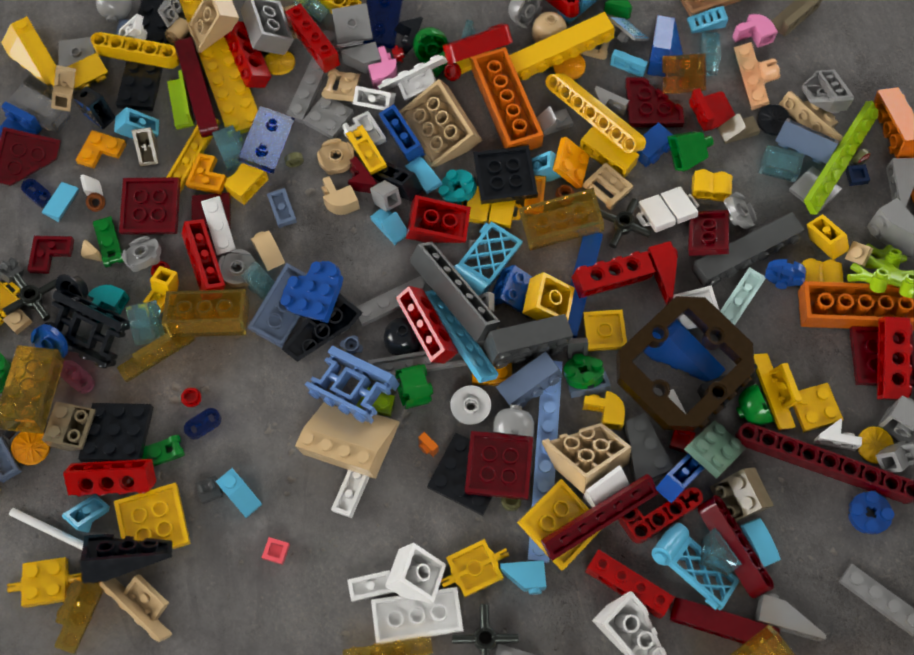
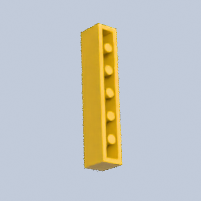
[509,12,614,81]

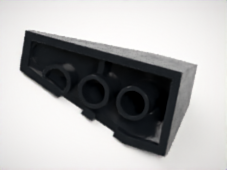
[282,293,363,362]
[80,534,173,583]

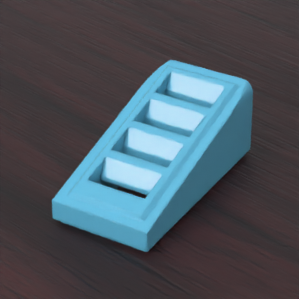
[687,6,728,34]

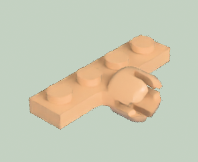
[734,42,780,110]

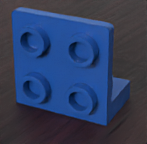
[0,101,43,138]
[492,265,532,317]

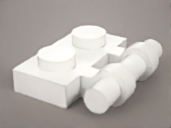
[342,111,386,150]

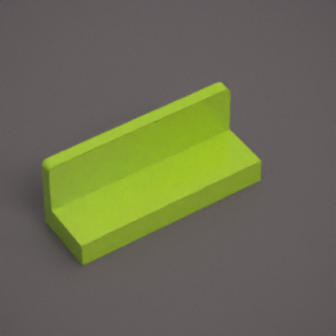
[167,70,195,130]

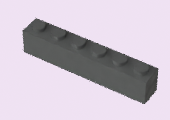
[691,212,805,287]
[410,242,500,342]

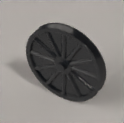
[757,104,791,135]

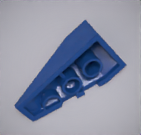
[647,15,685,80]
[644,320,726,382]

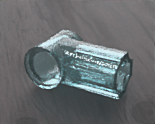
[293,0,329,22]

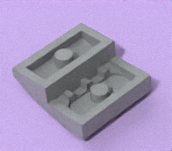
[789,166,842,214]

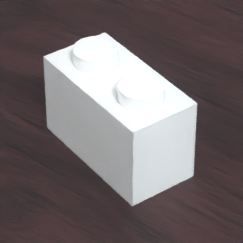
[353,86,396,110]

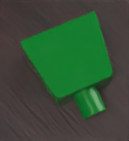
[667,132,714,171]

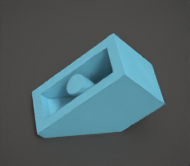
[114,107,159,138]
[531,150,561,182]
[215,468,262,518]
[500,560,546,595]

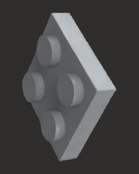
[303,96,354,139]

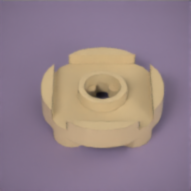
[317,138,355,175]

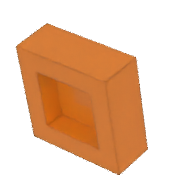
[418,432,439,457]

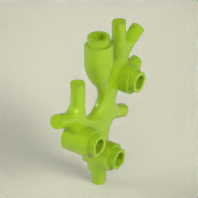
[847,243,914,299]

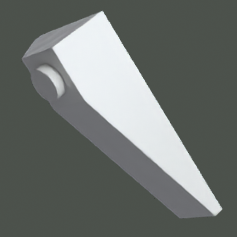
[592,591,667,655]

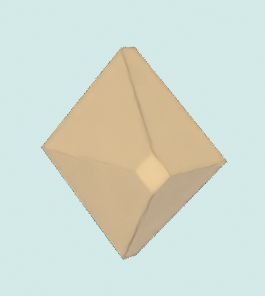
[81,240,102,261]

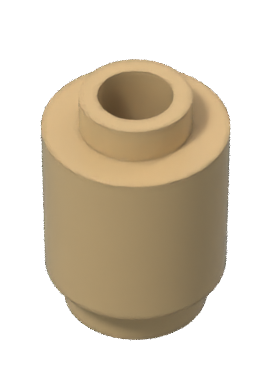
[165,18,189,44]

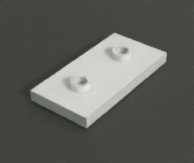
[371,587,464,645]

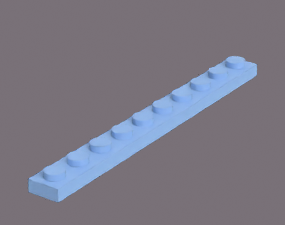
[527,361,563,563]

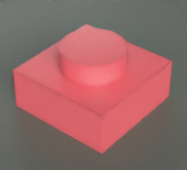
[261,537,290,565]

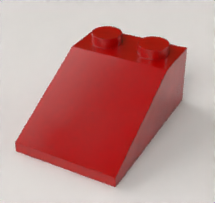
[406,195,471,243]

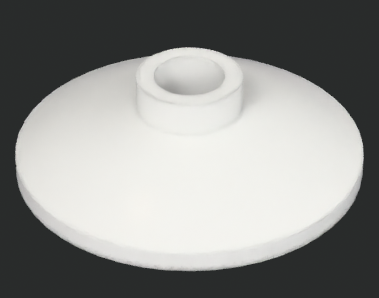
[450,385,491,425]

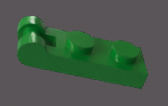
[93,216,124,268]
[142,435,185,466]

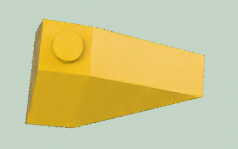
[1,16,56,87]

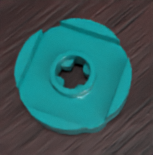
[438,169,477,205]

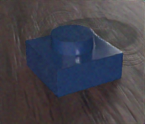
[845,164,870,186]

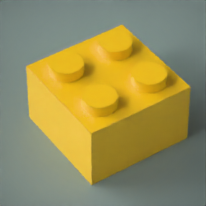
[522,272,575,320]

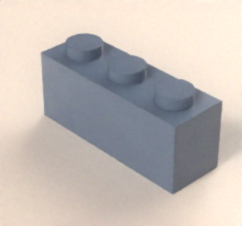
[775,118,839,165]
[496,351,563,408]

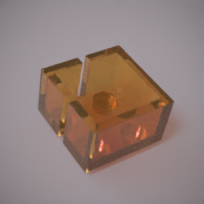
[662,53,706,94]

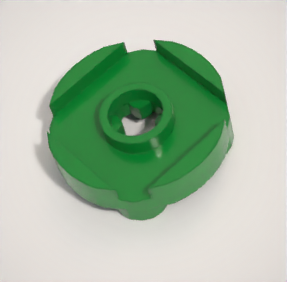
[563,354,604,389]

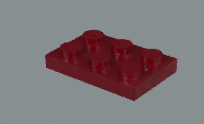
[688,210,729,256]

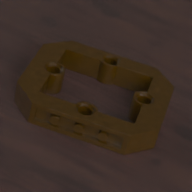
[616,296,755,431]

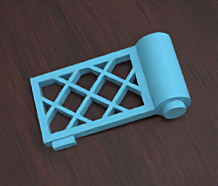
[453,221,523,295]
[651,522,740,610]

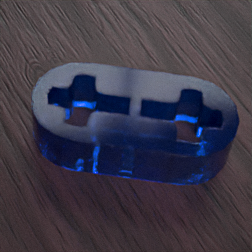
[21,179,52,208]
[184,408,222,440]

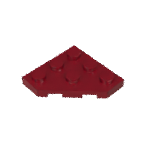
[625,77,684,127]
[0,127,61,186]

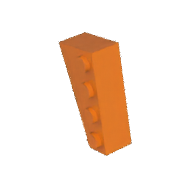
[873,87,914,158]

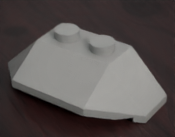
[801,69,854,113]

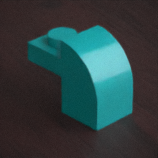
[88,285,130,314]

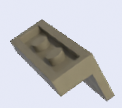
[771,0,822,37]

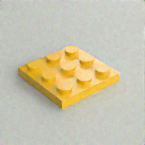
[517,479,601,571]
[114,482,191,550]

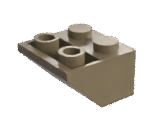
[42,401,96,451]
[710,467,774,522]

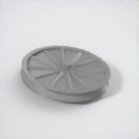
[333,40,364,50]

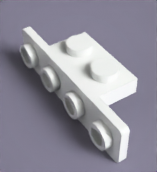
[378,55,448,101]

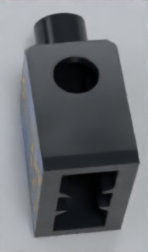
[73,86,115,130]

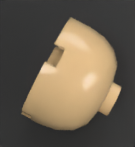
[532,11,567,43]

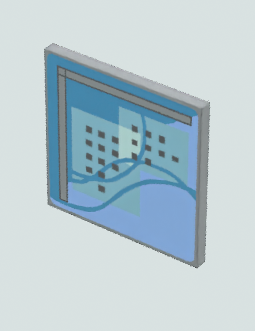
[609,17,649,43]

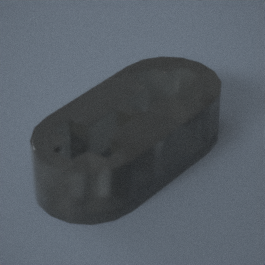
[23,75,53,101]

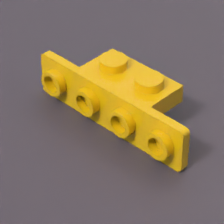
[754,353,802,430]

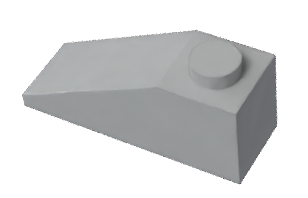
[886,158,914,207]
[754,593,826,642]

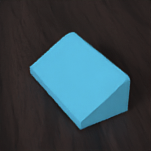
[42,182,79,222]

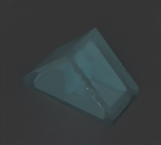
[700,528,741,576]

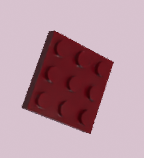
[119,177,181,235]
[849,326,914,387]
[465,431,533,500]

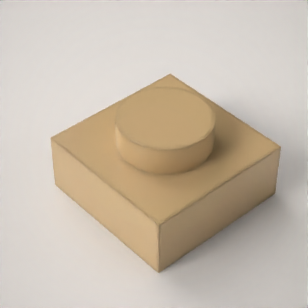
[845,241,873,267]
[2,308,33,335]

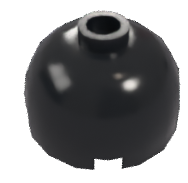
[384,317,422,355]

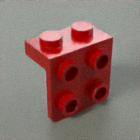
[689,88,735,132]

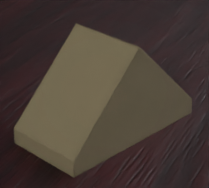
[131,127,159,167]

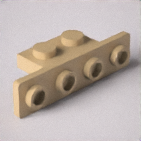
[779,91,843,148]
[99,574,172,642]

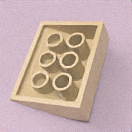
[399,79,483,169]
[295,402,400,479]

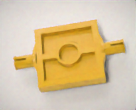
[441,539,509,598]
[7,557,83,608]

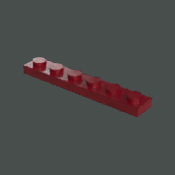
[541,474,658,561]

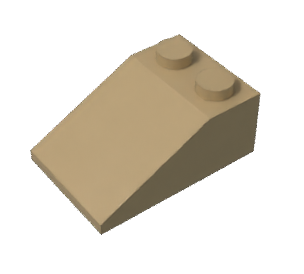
[187,0,239,53]

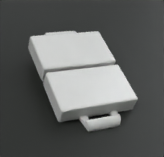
[636,186,699,233]

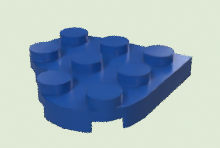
[280,261,343,323]

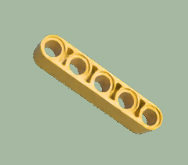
[90,32,180,69]

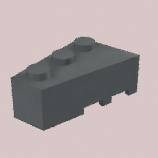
[623,413,674,483]

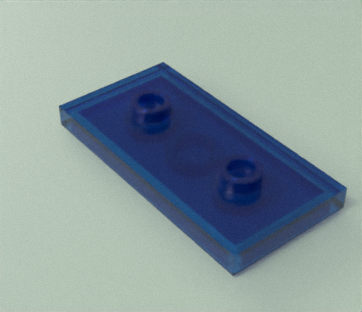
[363,0,403,49]
[237,106,295,174]

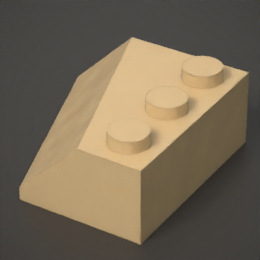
[542,423,631,494]

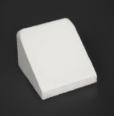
[80,175,103,196]

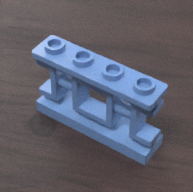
[305,346,400,424]

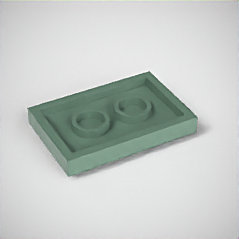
[684,420,746,479]

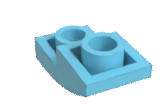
[405,156,442,194]
[740,518,781,567]

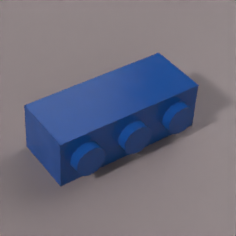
[378,104,425,163]
[655,453,705,503]

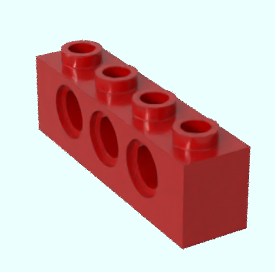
[285,3,340,73]
[224,21,272,88]
[181,219,225,300]
[571,251,656,299]
[396,286,458,364]
[877,316,913,401]
[63,459,156,497]
[585,549,675,619]

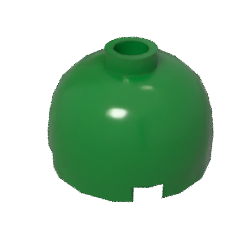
[413,27,448,63]
[736,384,774,426]

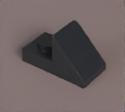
[394,17,423,54]

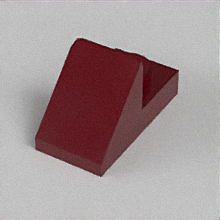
[348,156,377,193]

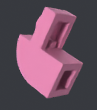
[732,14,778,48]
[368,46,397,89]

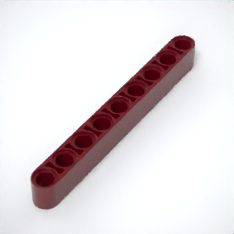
[735,423,914,504]

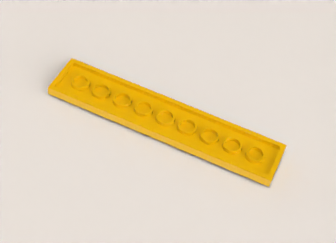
[179,0,264,138]

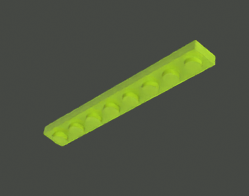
[803,101,879,215]

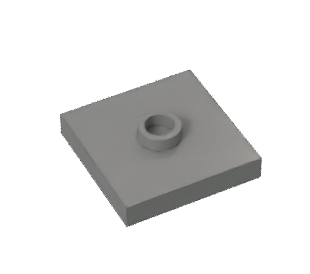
[332,3,373,44]
[58,37,96,67]

